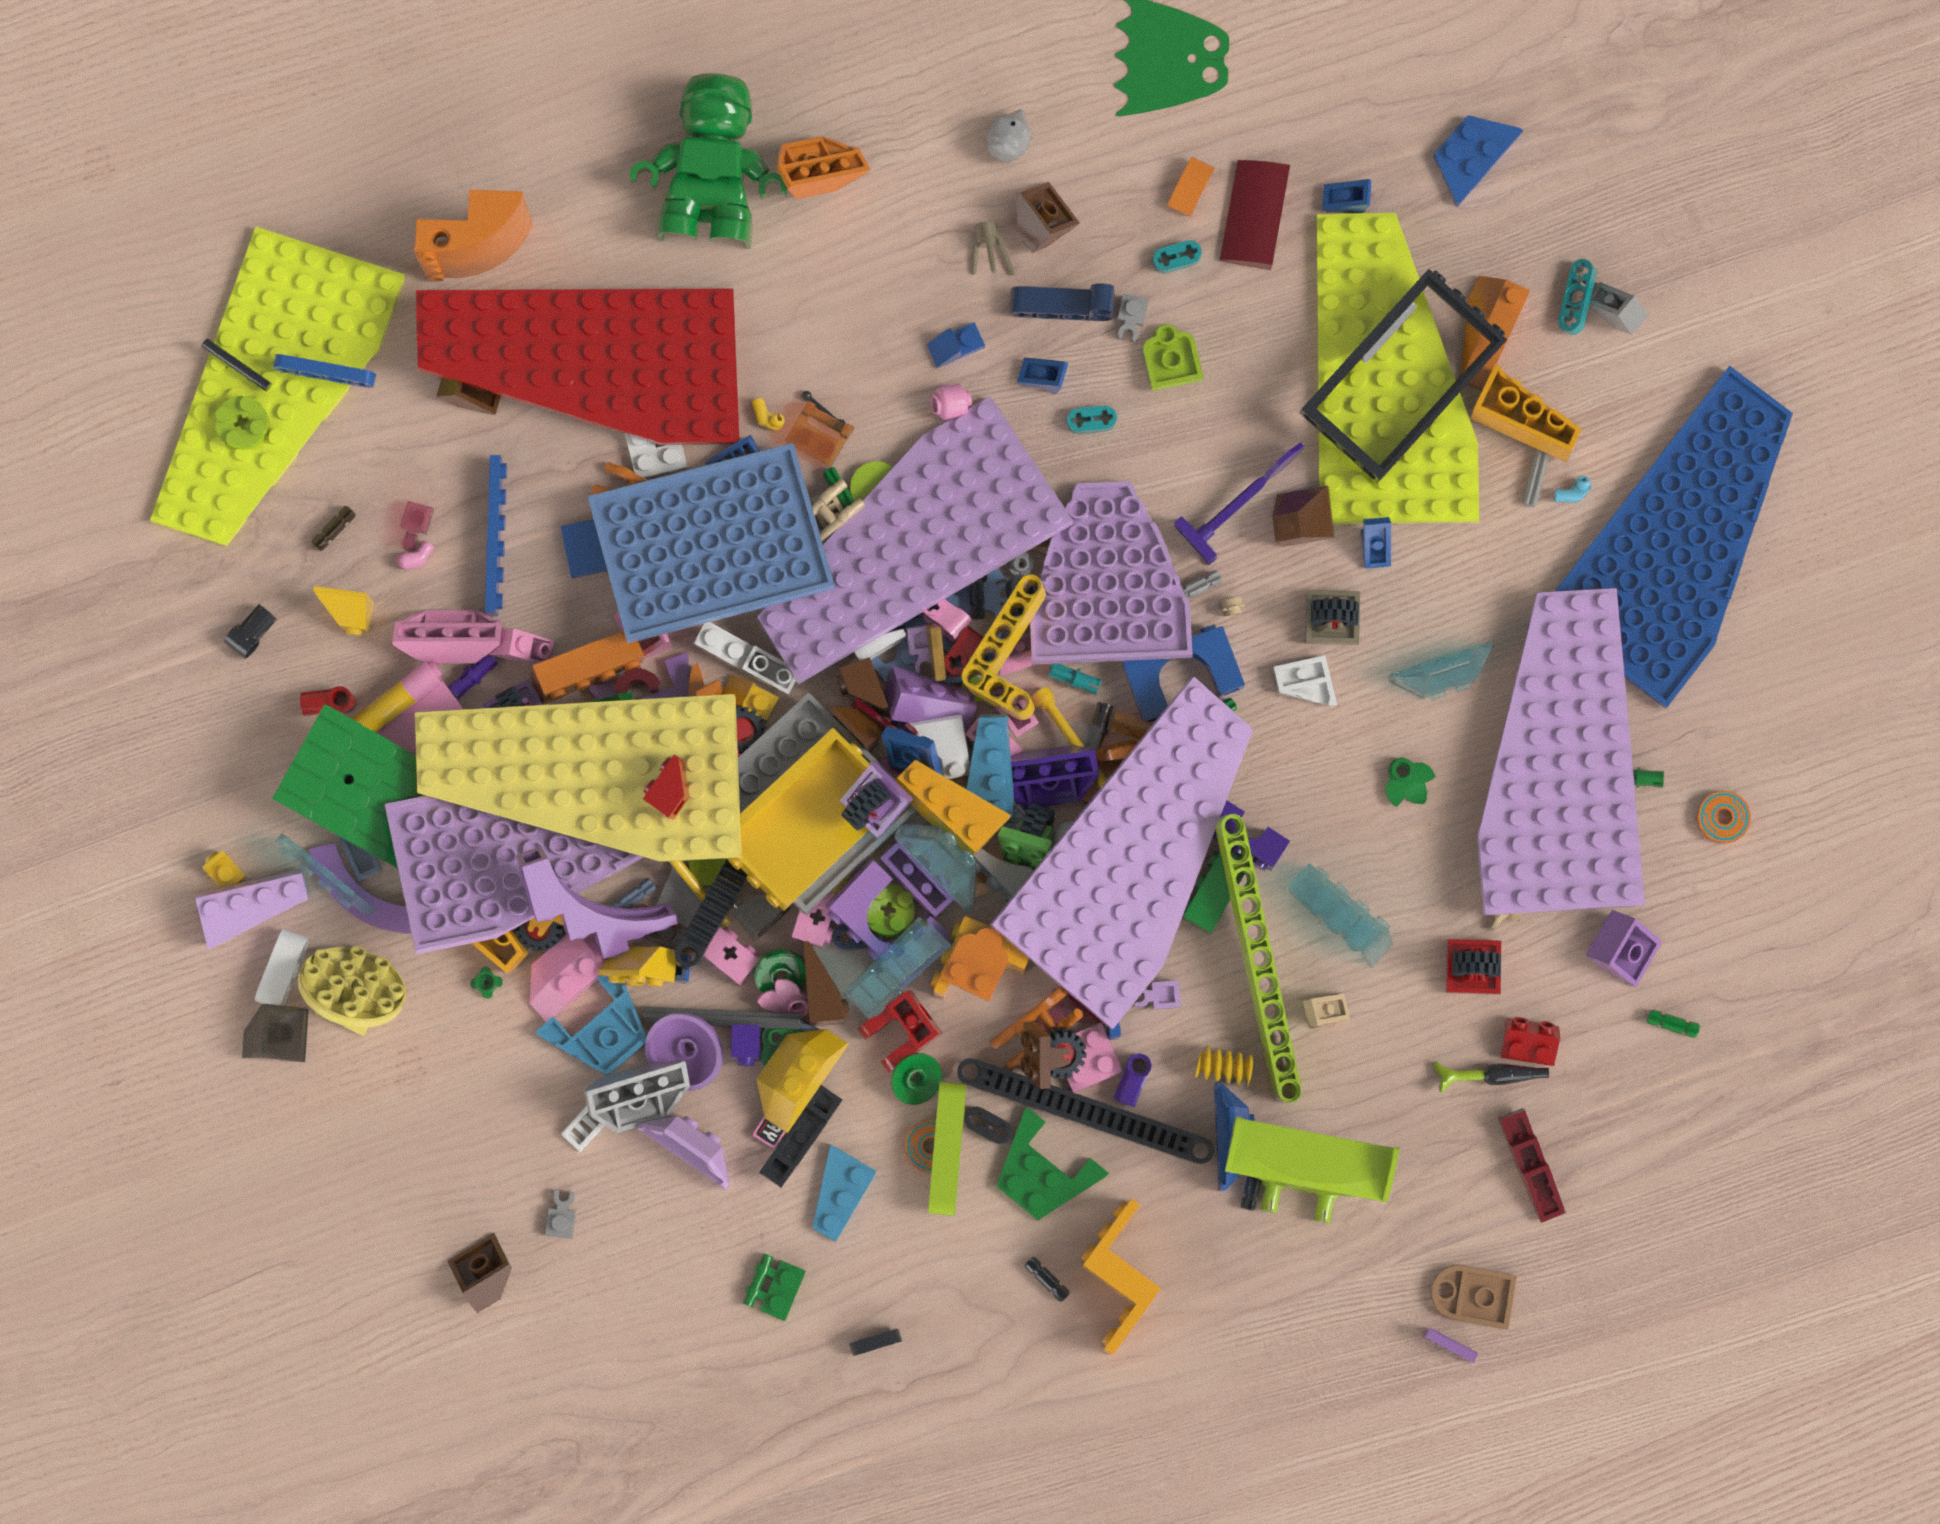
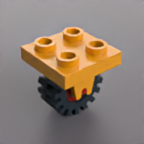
[515,915,565,952]

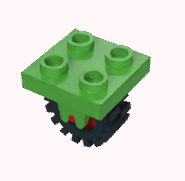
[998,804,1055,870]

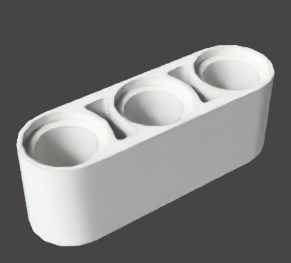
[255,929,309,1011]

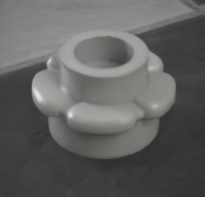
[1008,552,1035,576]

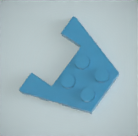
[535,976,647,1076]

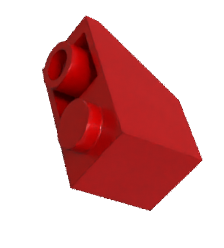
[643,754,690,820]

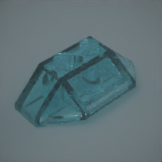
[1388,640,1493,701]
[894,824,977,913]

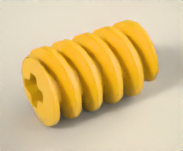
[1195,1045,1253,1089]

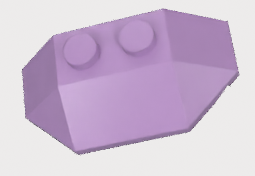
[637,1116,730,1190]

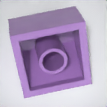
[1586,910,1662,987]

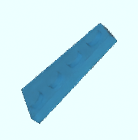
[967,714,1015,820]

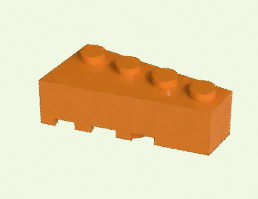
[531,630,644,705]

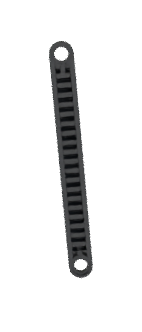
[674,859,748,970]
[957,1058,1215,1164]

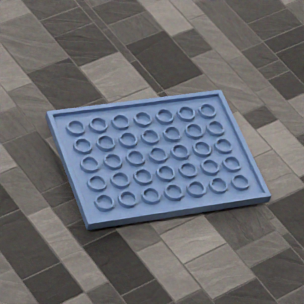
[587,443,835,644]

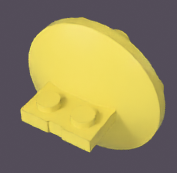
[298,946,406,1036]

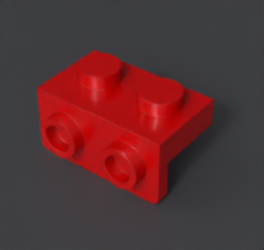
[1501,1017,1561,1066]

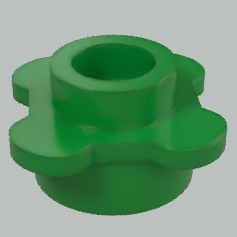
[470,967,503,999]

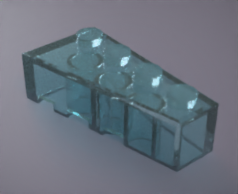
[1288,863,1393,968]
[842,917,951,1019]

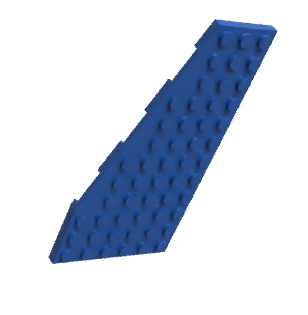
[1554,366,1793,709]

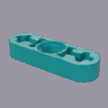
[1558,259,1597,335]

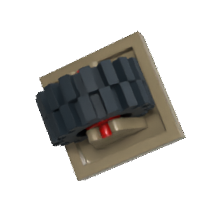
[1305,589,1360,645]

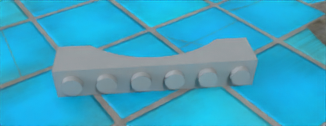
[916,811,1033,903]

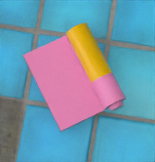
[351,661,465,755]

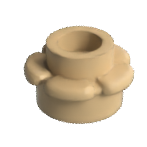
[1220,597,1245,616]

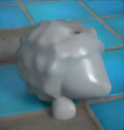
[986,109,1032,163]

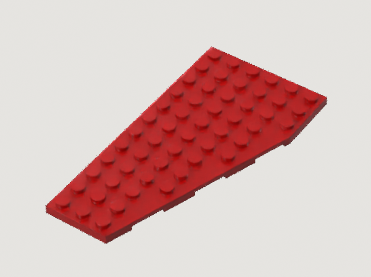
[415,288,740,445]

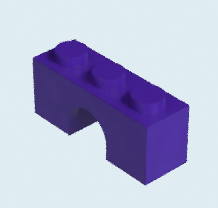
[1212,800,1290,871]

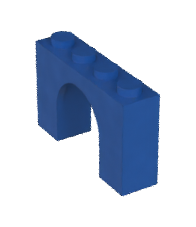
[1122,624,1245,725]

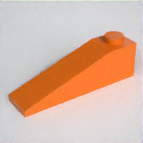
[1460,275,1531,390]

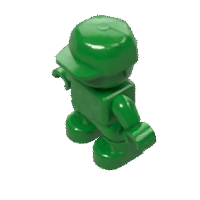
[630,73,788,249]

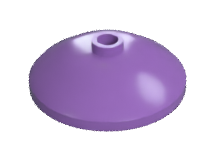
[645,1012,723,1091]

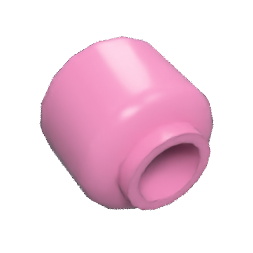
[931,383,972,420]

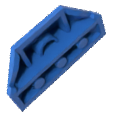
[1214,1082,1255,1192]

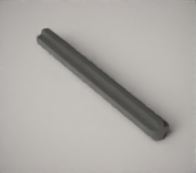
[642,1007,802,1029]

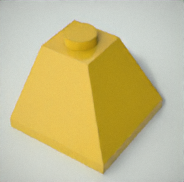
[313,586,374,636]

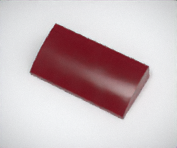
[1219,160,1290,271]

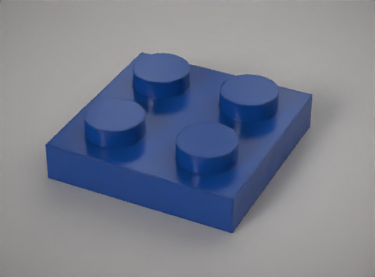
[882,727,942,775]

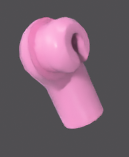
[395,540,434,570]

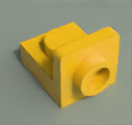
[202,850,247,887]

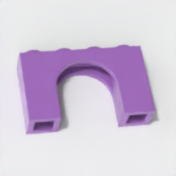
[824,859,949,981]

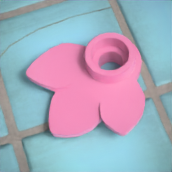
[757,979,809,1017]

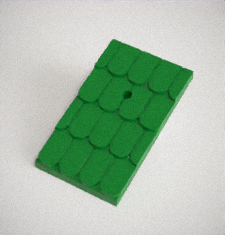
[272,704,426,869]

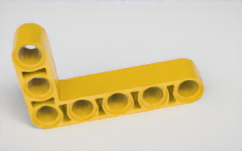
[962,575,1046,720]

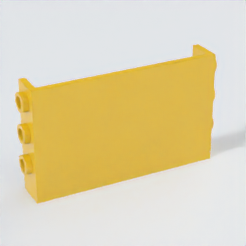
[727,728,873,911]

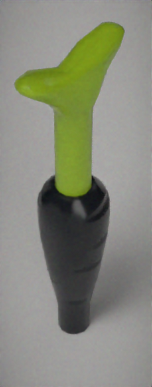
[1433,1061,1549,1093]

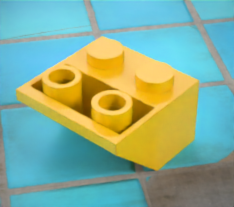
[598,947,676,987]

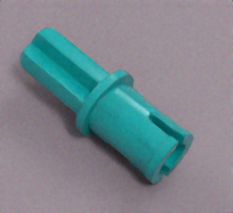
[1048,664,1102,696]

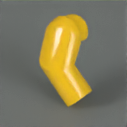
[751,398,785,431]

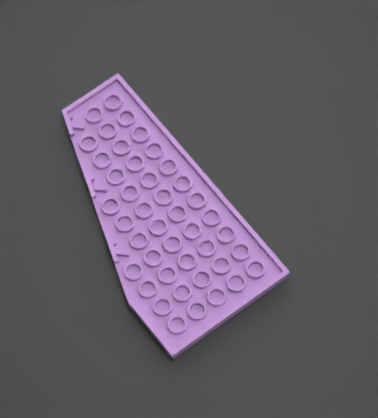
[757,396,1073,684]
[990,677,1253,1029]

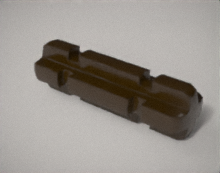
[311,506,356,551]

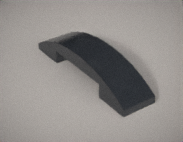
[759,1085,843,1188]

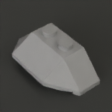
[584,1060,690,1133]

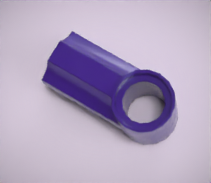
[1113,1053,1152,1108]

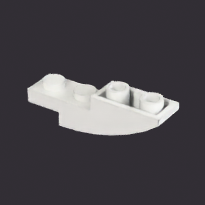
[693,622,796,695]

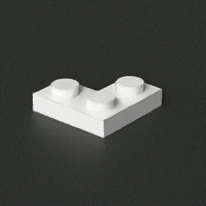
[625,433,688,479]

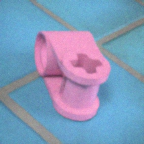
[923,599,972,642]

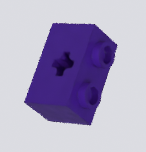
[731,1024,761,1066]

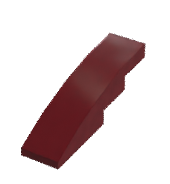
[1498,1108,1566,1223]

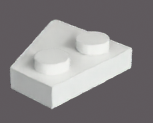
[1273,655,1337,707]

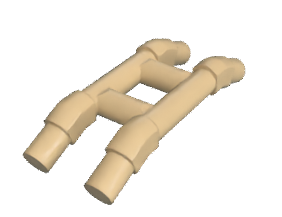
[811,479,865,543]

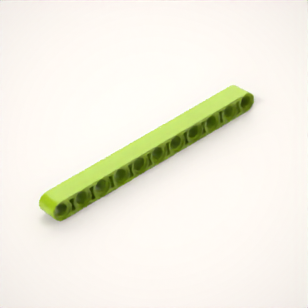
[1216,814,1302,1103]

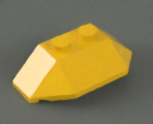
[756,1029,849,1133]

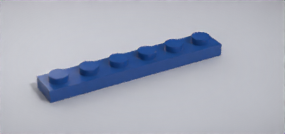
[485,455,508,617]

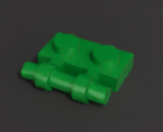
[743,1253,806,1321]

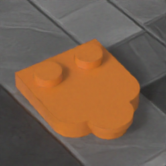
[940,927,1008,1002]

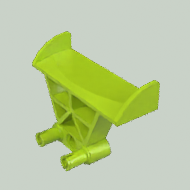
[1225,1116,1400,1224]

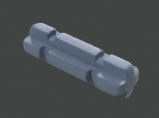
[608,878,656,909]

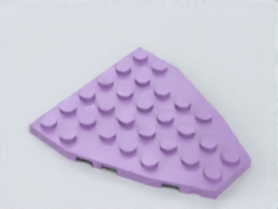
[1030,481,1192,665]

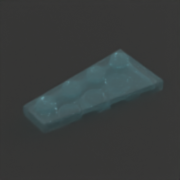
[275,833,376,917]

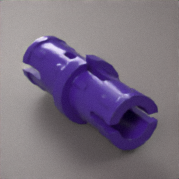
[447,654,498,699]

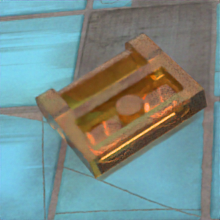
[785,401,855,468]

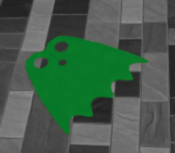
[1114,0,1229,116]

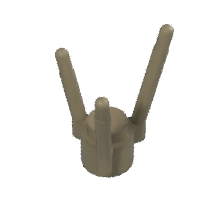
[971,221,1015,276]

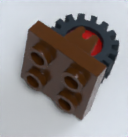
[1020,1021,1087,1089]

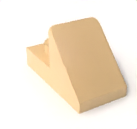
[1303,993,1350,1029]

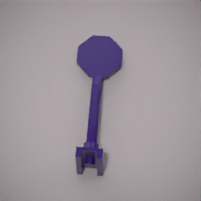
[1174,442,1304,565]

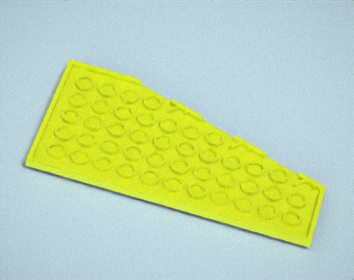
[1317,213,1479,525]

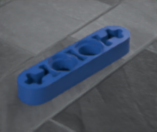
[273,354,376,388]

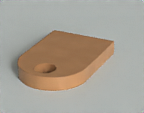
[1431,1266,1517,1330]

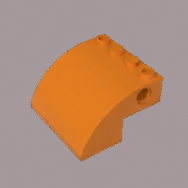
[413,189,533,282]

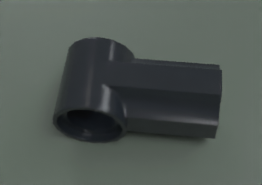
[224,604,277,659]

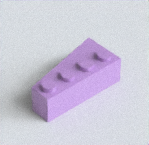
[195,868,308,950]

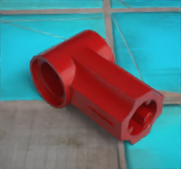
[300,686,356,716]

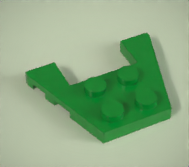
[996,1107,1109,1221]

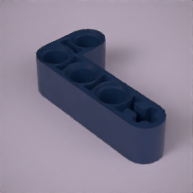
[1010,283,1114,321]

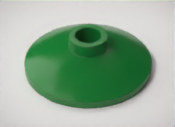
[891,1053,942,1105]

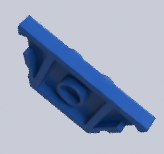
[1433,115,1523,207]

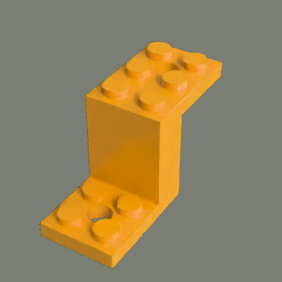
[931,916,1029,1000]
[1081,1198,1161,1355]

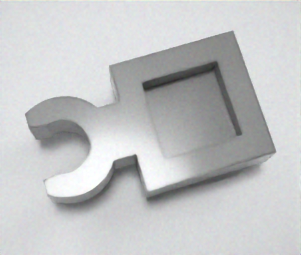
[1118,294,1149,343]
[545,1190,576,1239]

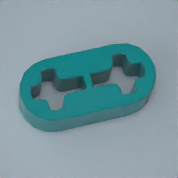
[1153,240,1202,274]
[1067,406,1117,434]

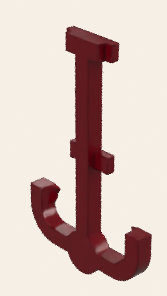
[851,697,918,736]

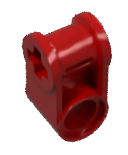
[944,626,984,678]

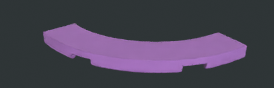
[309,843,412,934]

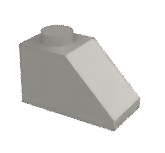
[1589,282,1648,335]

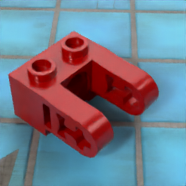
[857,990,943,1073]

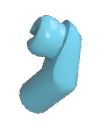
[1554,476,1591,503]

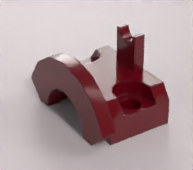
[613,667,661,694]

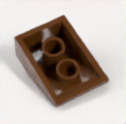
[803,941,850,1027]

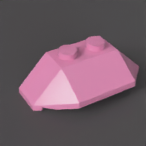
[392,610,502,663]
[530,933,610,1022]

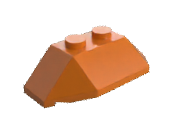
[776,136,871,200]

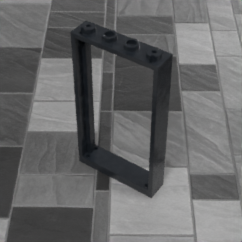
[1299,269,1508,483]

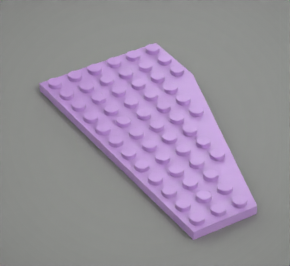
[1477,588,1645,916]
[385,796,643,955]

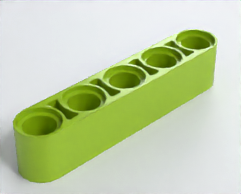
[928,1081,967,1216]

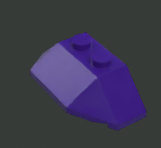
[1011,745,1100,809]

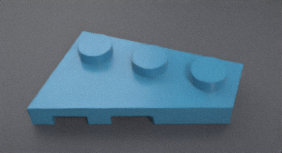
[813,1144,877,1242]

